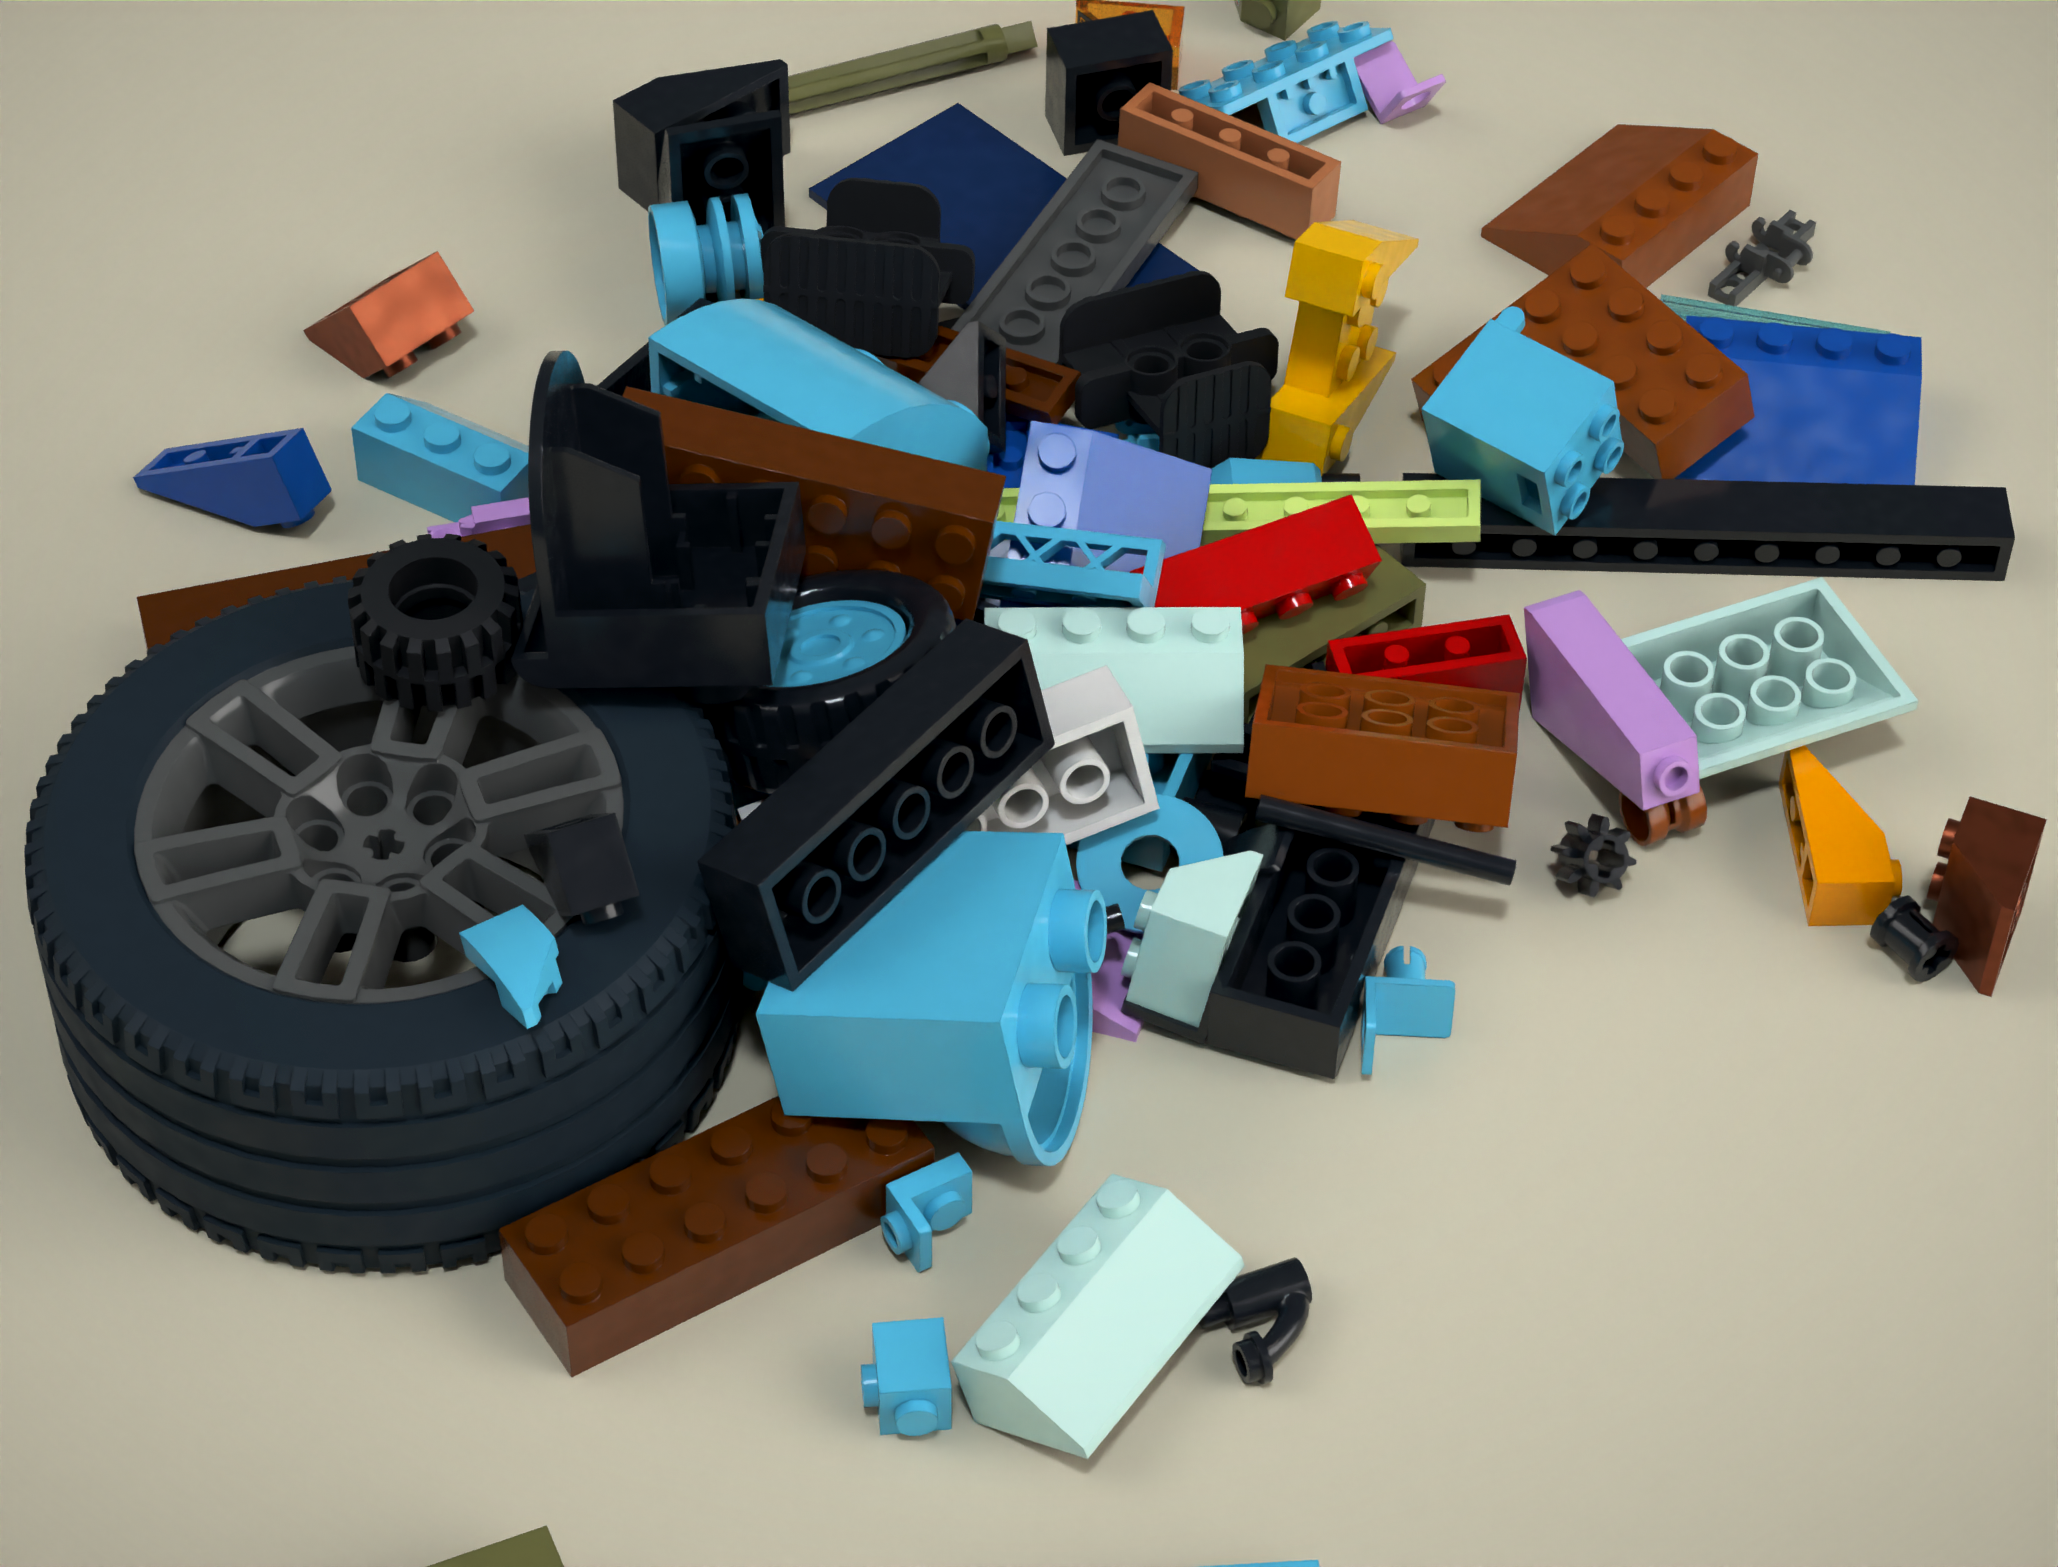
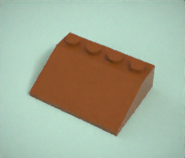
[1481,124,1758,288]
[1245,664,1520,832]

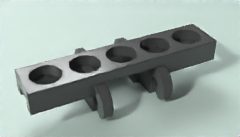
[1707,210,1816,309]

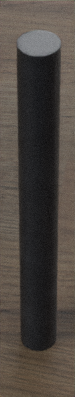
[1254,794,1516,886]

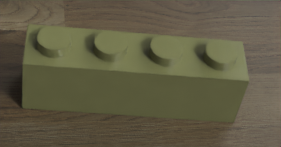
[1243,544,1426,724]

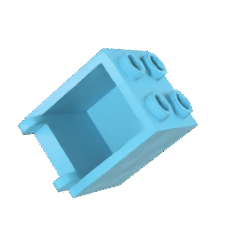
[1421,306,1624,536]

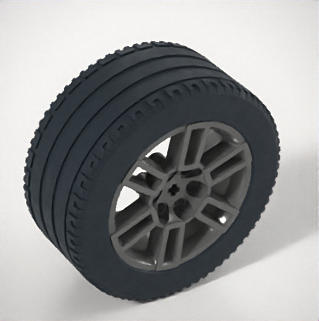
[24,576,743,1273]

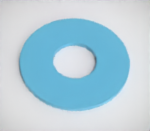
[1076,794,1224,934]

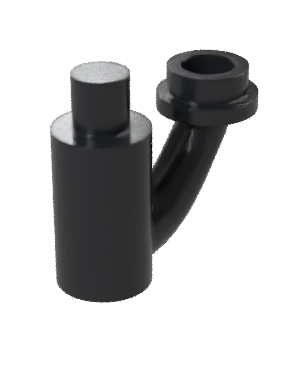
[1199,1257,1312,1384]

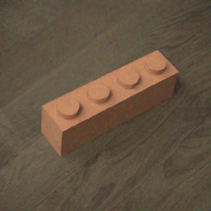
[1118,82,1341,239]

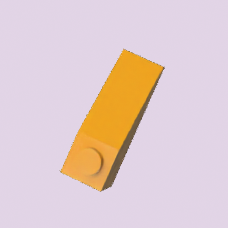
[1778,745,1902,926]

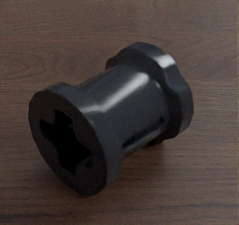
[1870,895,1959,982]

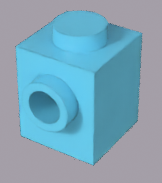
[861,1317,952,1436]

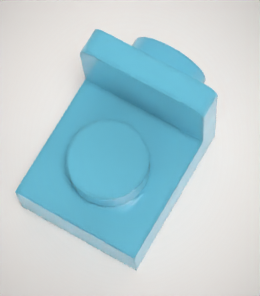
[880,1152,972,1273]

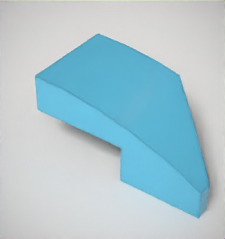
[459,904,563,1029]

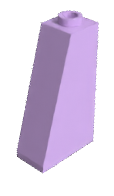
[1524,590,1700,811]

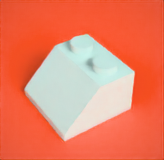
[1121,850,1263,1028]

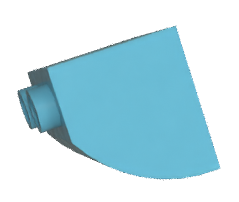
[648,299,990,471]

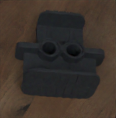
[761,178,975,358]
[1059,271,1279,469]

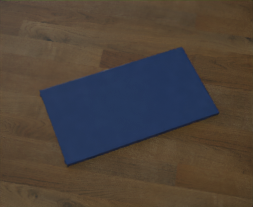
[809,103,1199,310]

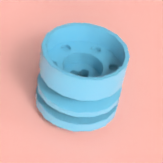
[648,193,764,325]

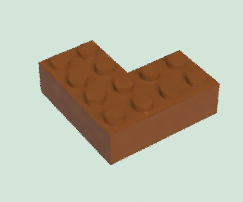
[1411,243,1755,479]

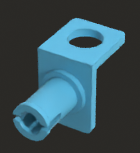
[1361,946,1455,1075]

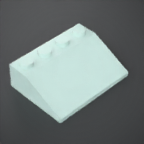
[1621,577,1918,779]

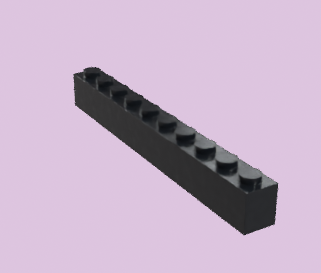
[1400,473,2015,581]

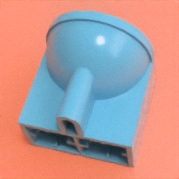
[756,831,1107,1166]

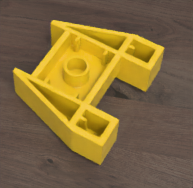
[1255,220,1419,477]

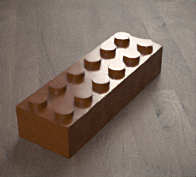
[622,386,1006,621]
[499,1096,935,1377]

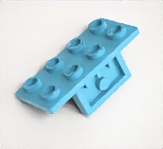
[1178,21,1394,143]

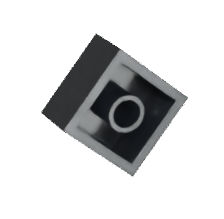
[1045,10,1173,156]

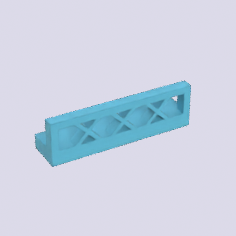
[979,521,1166,607]

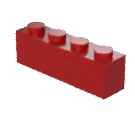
[1129,494,1382,634]

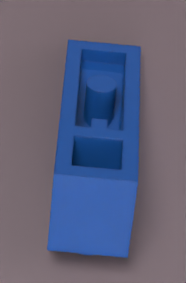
[133,428,332,528]

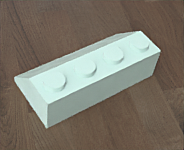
[984,607,1244,753]
[951,1174,1245,1459]

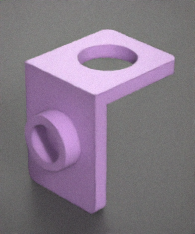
[1354,41,1446,124]

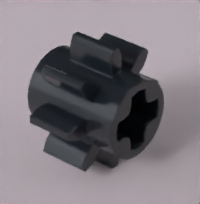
[1551,814,1637,897]

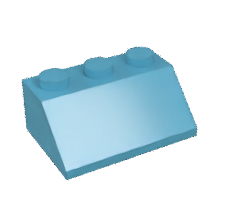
[351,393,529,522]

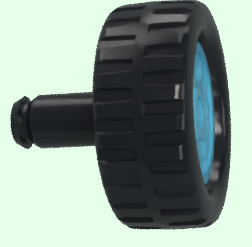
[700,569,957,794]

